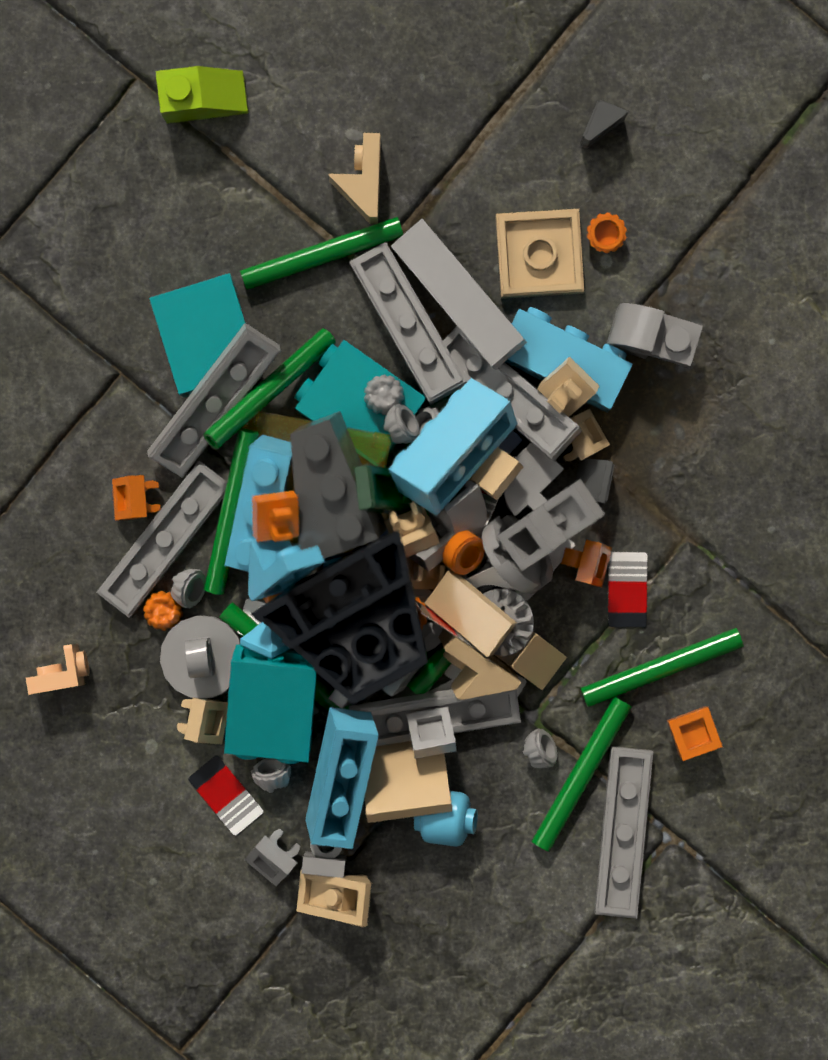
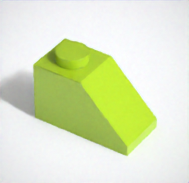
[155,66,248,124]

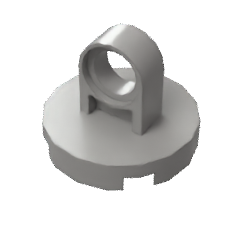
[471,515,553,594]
[160,615,240,699]

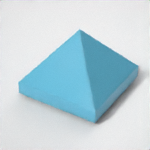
[240,622,289,659]

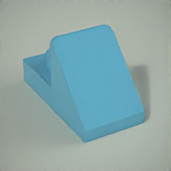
[248,539,325,602]

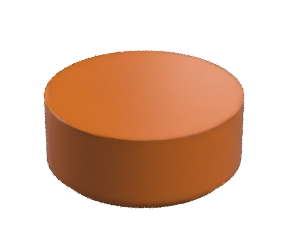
[442,530,485,575]

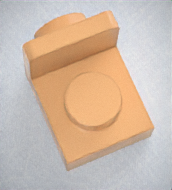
[26,644,90,695]

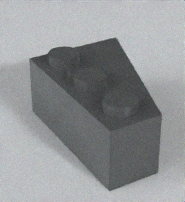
[290,411,387,559]

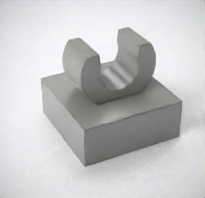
[406,706,457,759]
[244,829,300,886]
[301,841,347,878]

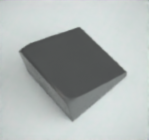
[580,100,628,149]
[575,458,615,505]

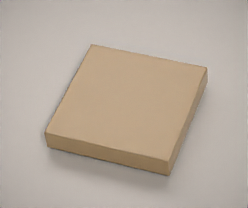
[495,209,584,299]
[364,741,452,823]

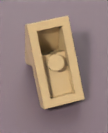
[328,133,381,224]
[495,610,567,690]
[438,629,521,700]
[296,870,371,927]

